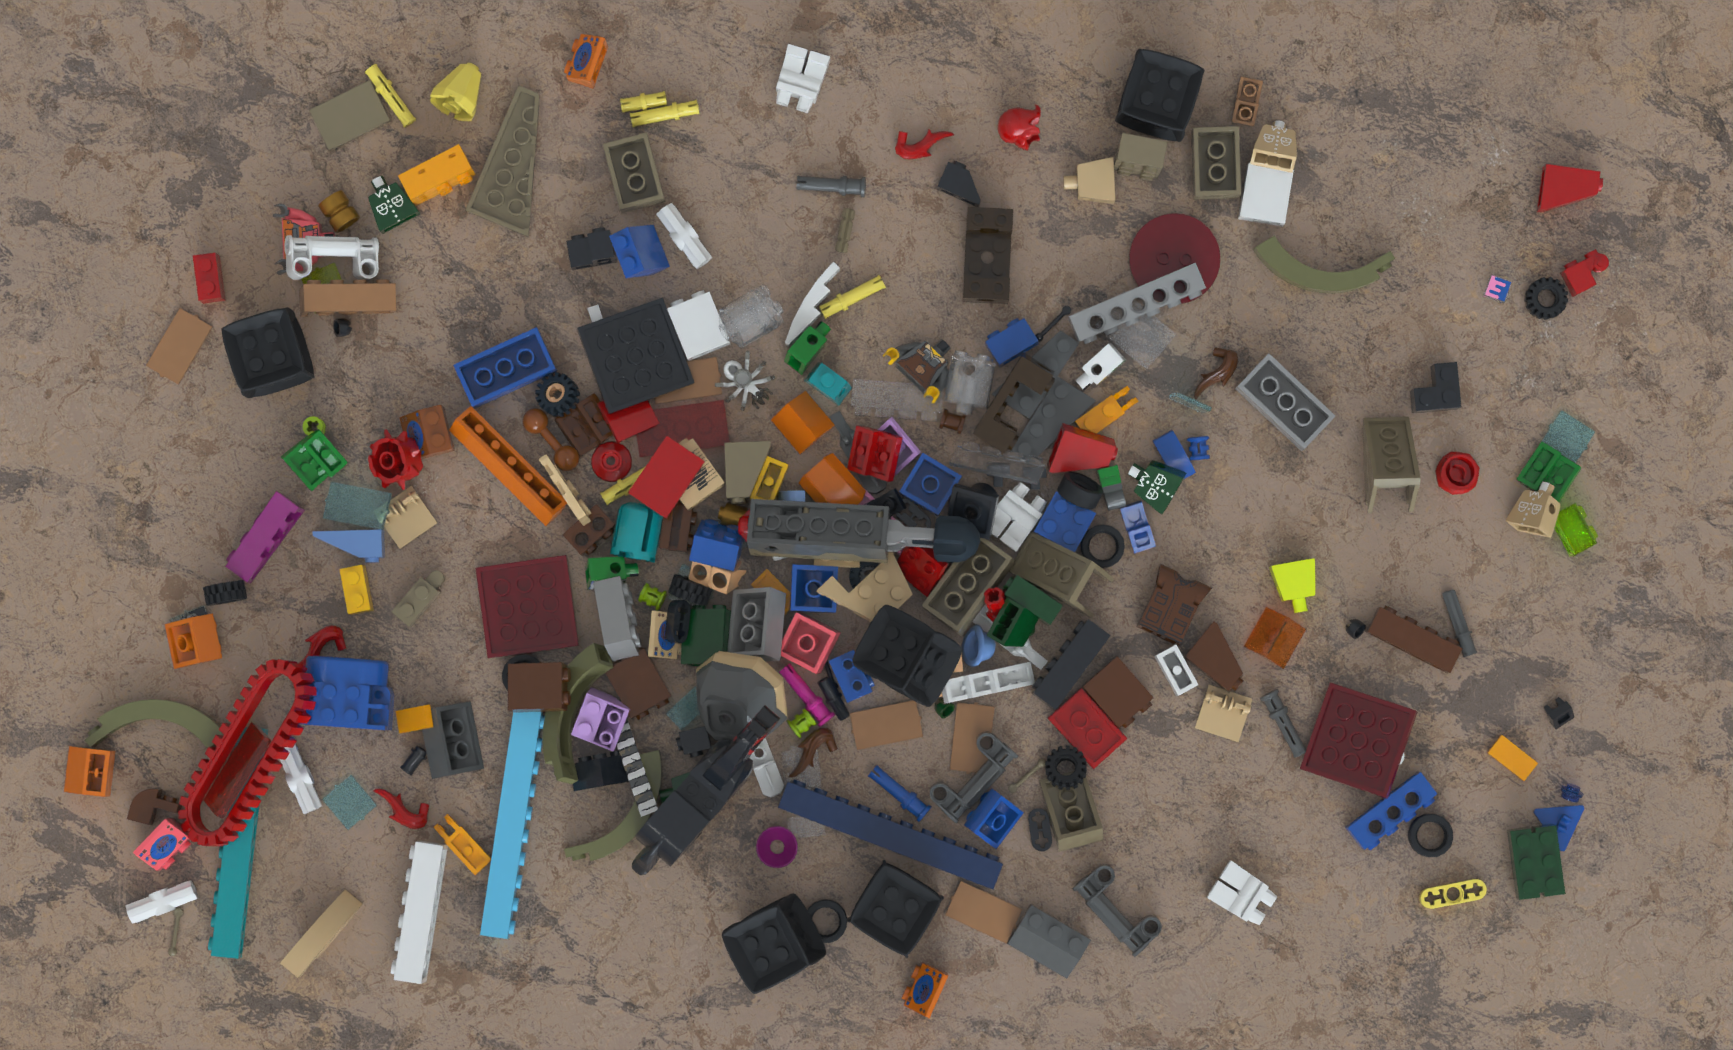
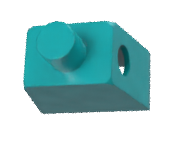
[804,362,852,406]

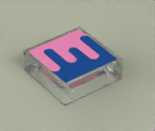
[1483,274,1512,304]

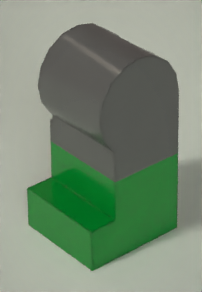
[1096,465,1126,511]

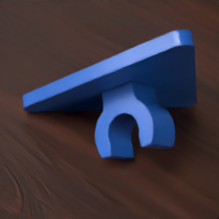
[1534,805,1584,851]

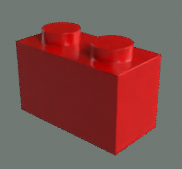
[193,252,226,304]

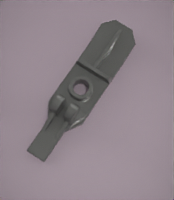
[830,411,887,494]

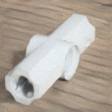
[656,203,712,269]
[280,744,322,814]
[126,880,198,924]

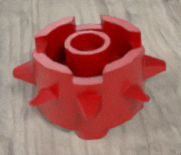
[368,429,423,490]

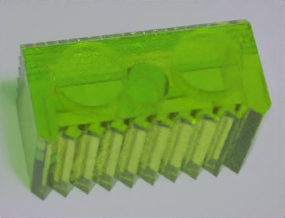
[1554,503,1598,557]

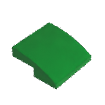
[281,429,348,491]
[1517,441,1582,502]

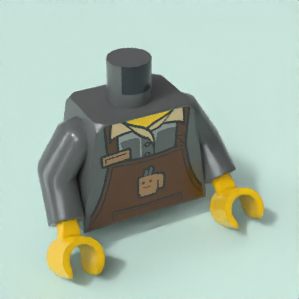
[882,339,951,404]

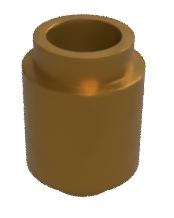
[718,503,748,526]

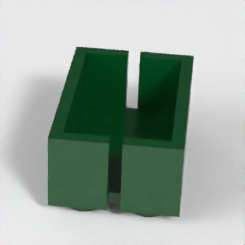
[1507,824,1566,900]

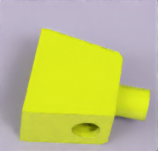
[1269,558,1315,613]

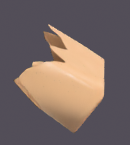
[688,561,747,595]

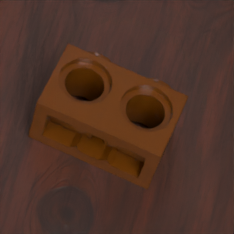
[563,504,615,556]

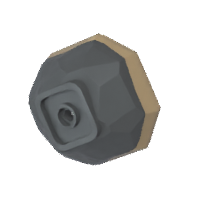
[696,651,787,741]

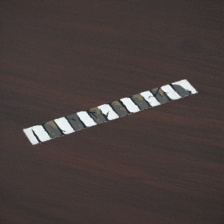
[616,697,658,817]

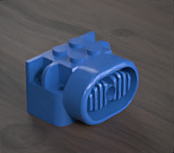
[299,656,395,730]

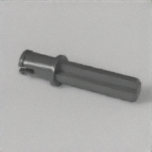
[1442,589,1477,658]

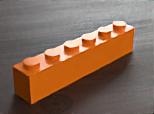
[449,406,567,526]

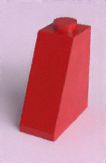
[1537,164,1603,213]
[1047,423,1118,473]

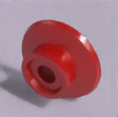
[591,441,632,482]

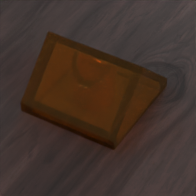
[1243,607,1306,669]

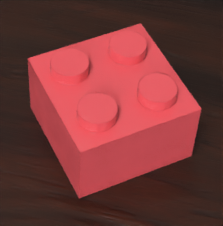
[781,612,841,674]

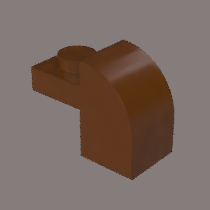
[127,788,182,825]

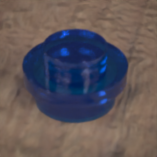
[1561,783,1584,803]

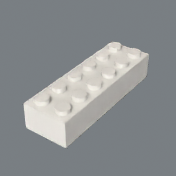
[391,841,448,984]

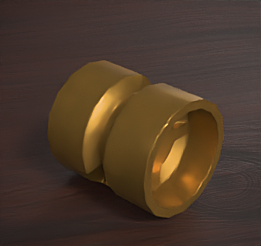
[318,190,360,233]

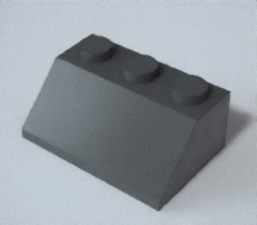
[422,701,484,779]
[1007,904,1091,979]

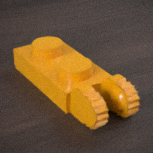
[1075,386,1139,433]
[434,814,491,875]

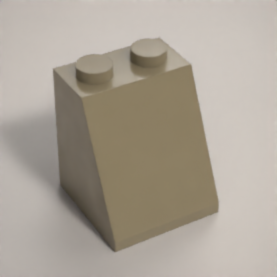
[724,441,772,505]

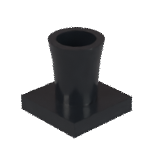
[947,483,999,540]

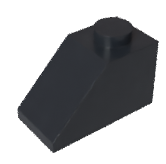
[937,161,981,207]

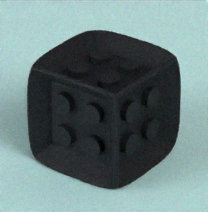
[1115,49,1205,142]
[221,307,315,398]
[852,605,962,707]
[847,860,944,958]
[722,893,826,994]

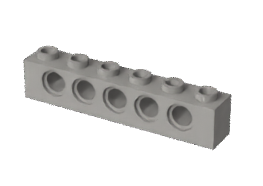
[1068,263,1206,344]

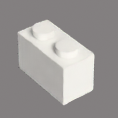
[1154,645,1198,696]

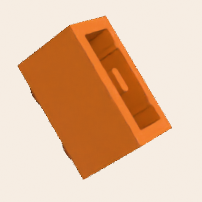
[64,746,116,797]

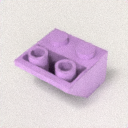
[571,687,630,752]

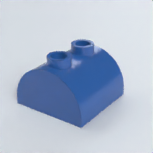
[790,564,838,613]
[964,788,1024,849]

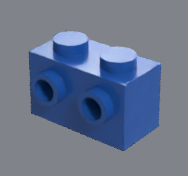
[985,318,1039,368]
[829,650,875,703]

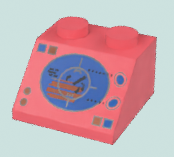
[133,818,191,871]

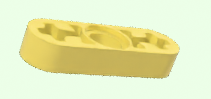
[1419,879,1487,909]

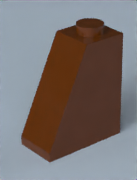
[1185,621,1244,693]

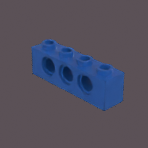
[1345,772,1437,850]

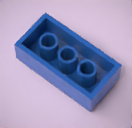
[453,327,557,409]

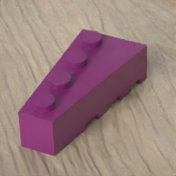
[225,491,305,583]

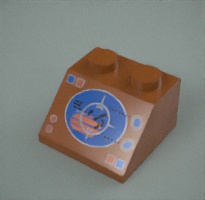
[399,405,455,459]

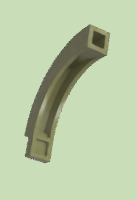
[1253,235,1395,294]
[542,643,613,784]
[85,699,224,749]
[564,750,663,861]

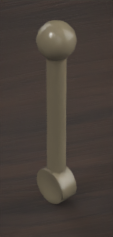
[1008,758,1046,793]
[168,908,183,956]

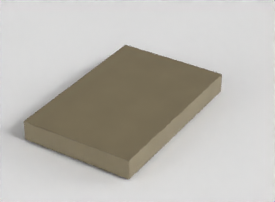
[309,80,391,151]

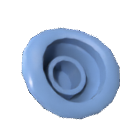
[961,624,996,667]

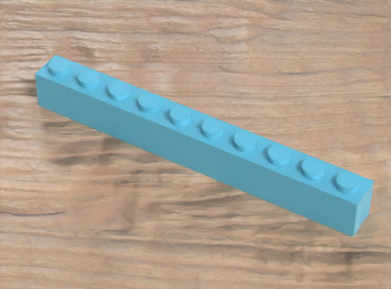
[480,712,545,939]

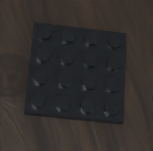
[577,297,695,415]

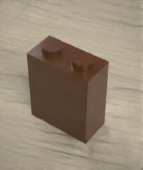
[606,648,672,720]
[1082,656,1154,728]
[508,662,571,713]

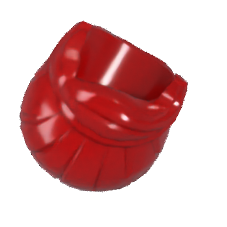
[997,104,1041,151]

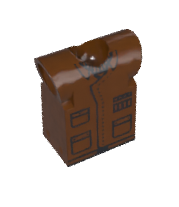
[1137,563,1212,646]

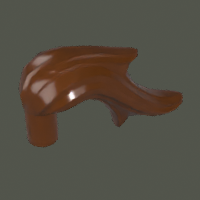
[1194,347,1239,400]
[789,728,838,777]

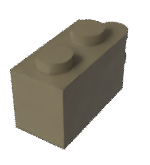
[391,570,445,627]

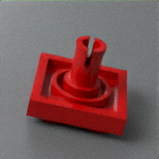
[897,547,948,597]

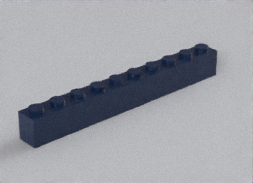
[778,779,1003,890]

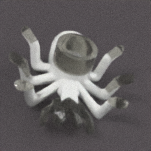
[715,351,775,411]

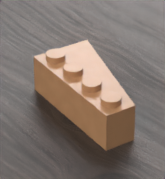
[299,279,396,317]

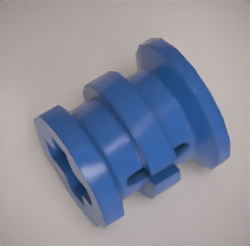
[1187,436,1210,461]

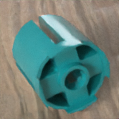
[610,502,663,563]

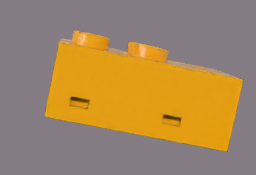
[398,144,476,206]

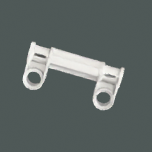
[285,235,379,281]

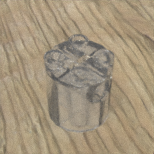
[719,284,784,348]
[943,351,996,415]

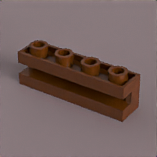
[659,500,697,553]
[1366,605,1463,674]

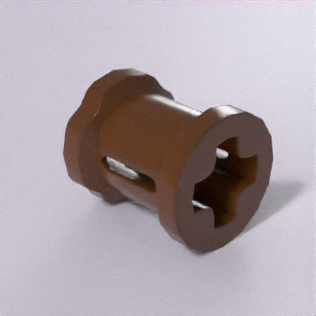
[939,409,966,434]

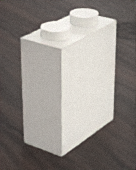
[1238,163,1294,227]
[667,290,731,361]

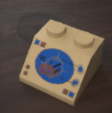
[648,610,682,660]

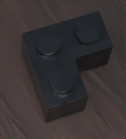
[566,227,617,270]
[1410,362,1461,414]
[573,751,629,791]

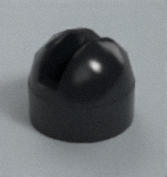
[333,318,352,337]
[1346,619,1366,639]

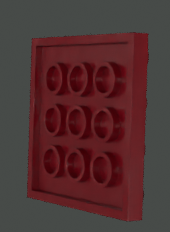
[475,555,579,659]
[1300,683,1418,799]

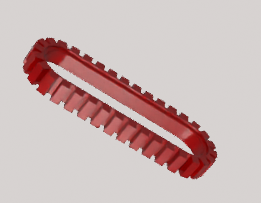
[178,659,317,847]

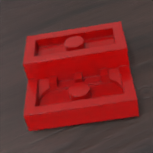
[597,401,660,443]
[847,425,903,482]

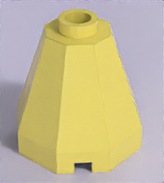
[430,63,481,121]

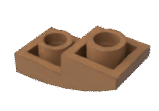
[1232,76,1263,126]

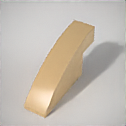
[280,889,363,978]

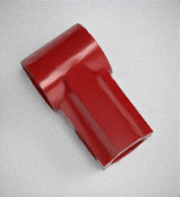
[984,587,1006,622]

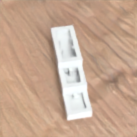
[785,262,840,347]
[942,662,1035,704]

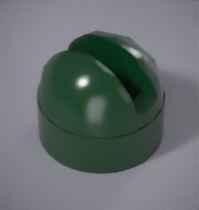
[934,698,955,718]

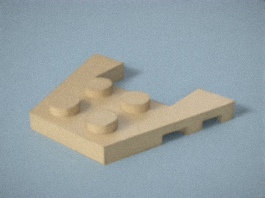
[539,454,591,526]
[816,552,913,622]

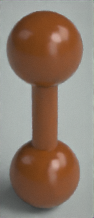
[522,408,579,471]

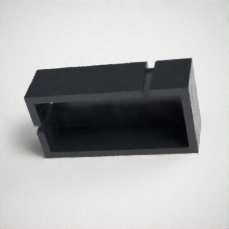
[1031,619,1111,710]

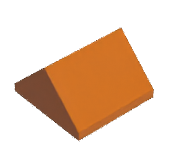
[771,391,835,455]

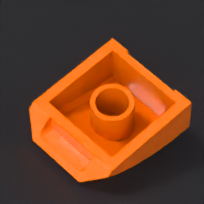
[799,453,866,505]

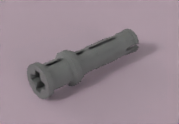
[797,175,866,197]
[1260,689,1306,758]

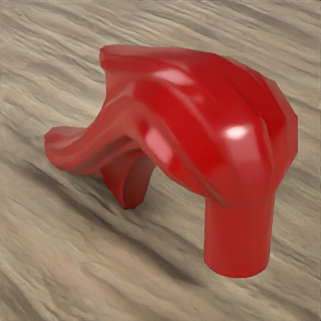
[895,129,954,159]
[298,625,346,666]
[373,789,429,829]

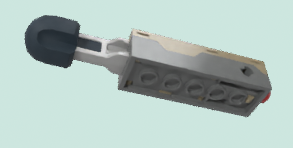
[738,499,980,563]

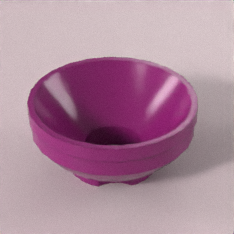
[756,826,798,868]

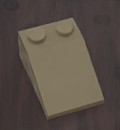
[1039,771,1103,852]

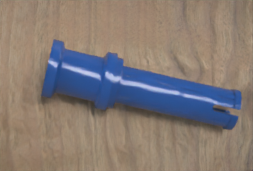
[868,765,932,822]

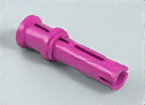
[779,663,836,727]

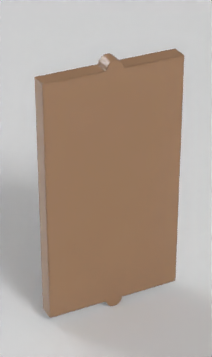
[146,308,213,385]
[655,357,722,404]
[850,700,923,750]
[950,702,995,774]
[945,881,1022,944]

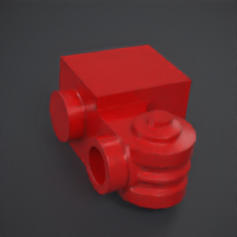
[1560,249,1609,297]

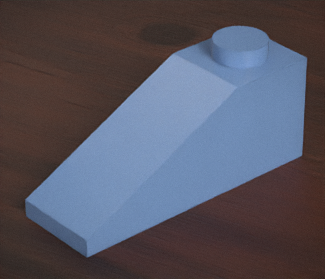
[313,529,385,563]

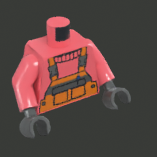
[273,204,335,275]

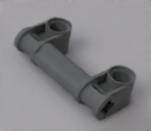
[930,731,1019,824]
[1072,864,1162,957]

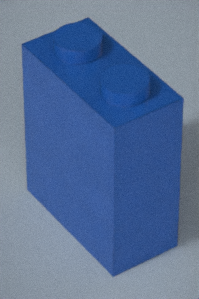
[609,225,670,278]

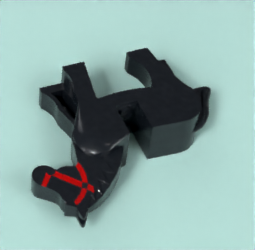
[632,705,781,875]

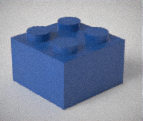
[899,453,962,517]
[1034,491,1096,552]
[689,519,744,571]

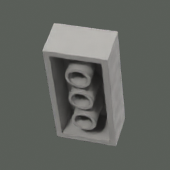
[1235,353,1335,451]

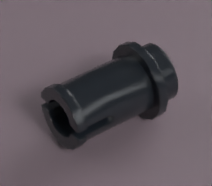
[400,745,427,776]

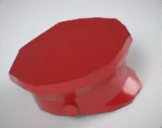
[1435,452,1480,495]

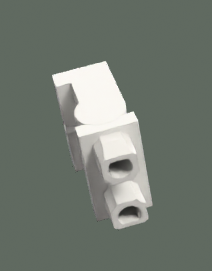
[776,44,830,113]
[992,482,1047,552]
[1206,860,1277,925]

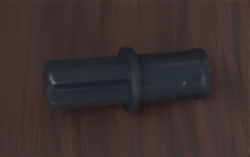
[817,676,850,721]

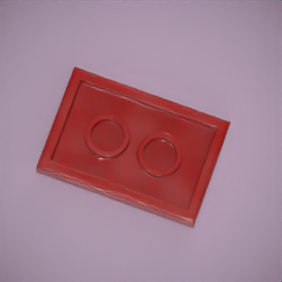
[628,436,705,519]
[1047,688,1128,769]

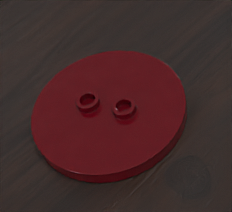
[1129,213,1220,304]

